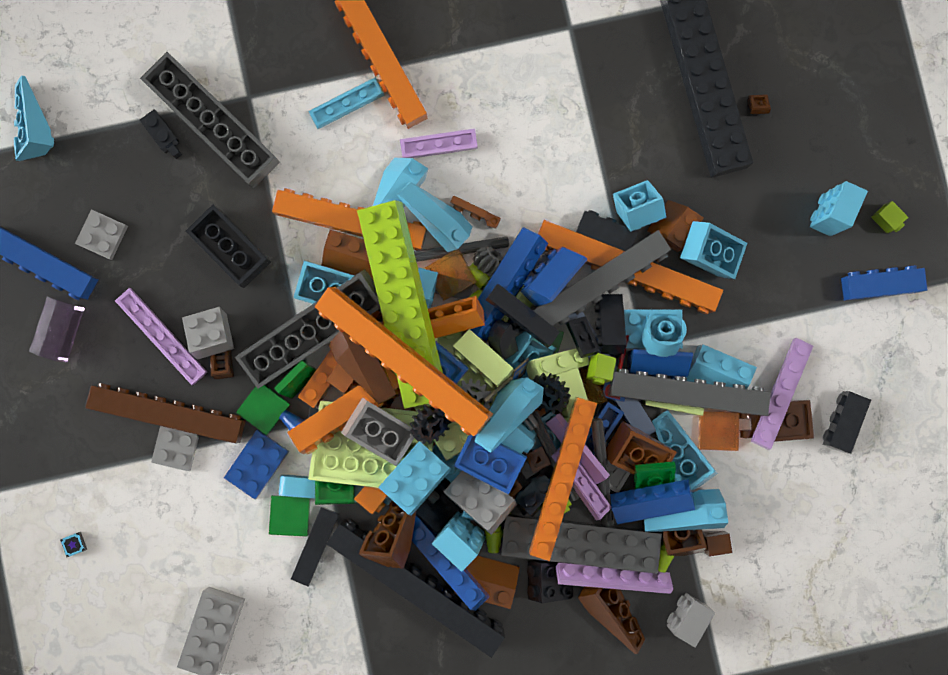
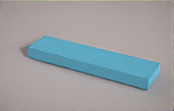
[308,77,385,129]

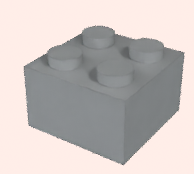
[182,307,234,360]
[667,593,715,648]

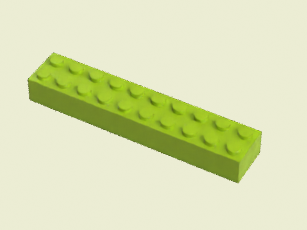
[357,200,443,409]

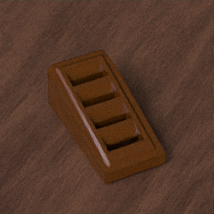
[210,350,234,379]

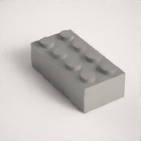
[177,587,245,675]

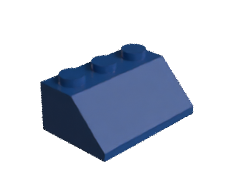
[520,247,588,307]
[627,349,693,380]

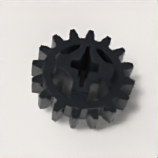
[532,373,571,414]
[410,404,452,444]

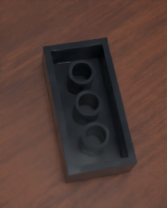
[186,204,271,288]

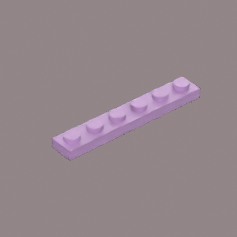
[115,288,208,385]
[751,338,813,450]
[556,563,673,594]

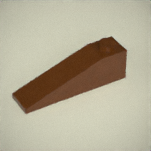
[328,331,397,404]
[359,500,417,569]
[663,529,707,556]
[578,586,645,654]

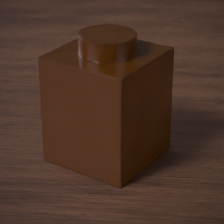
[703,531,733,557]

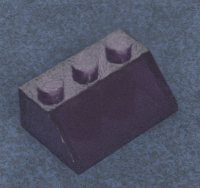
[29,297,84,362]

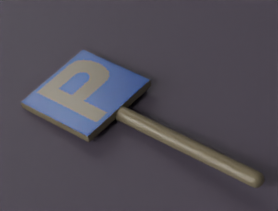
[484,358,529,402]

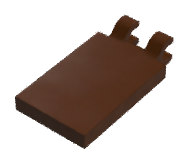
[738,400,814,442]

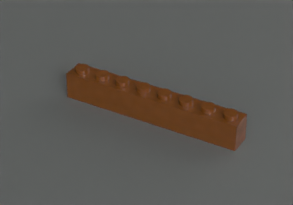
[85,383,246,444]

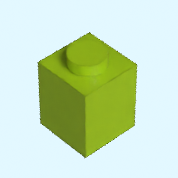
[871,201,909,233]
[586,353,616,385]

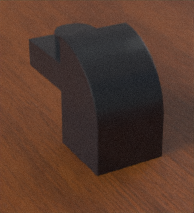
[488,319,525,360]

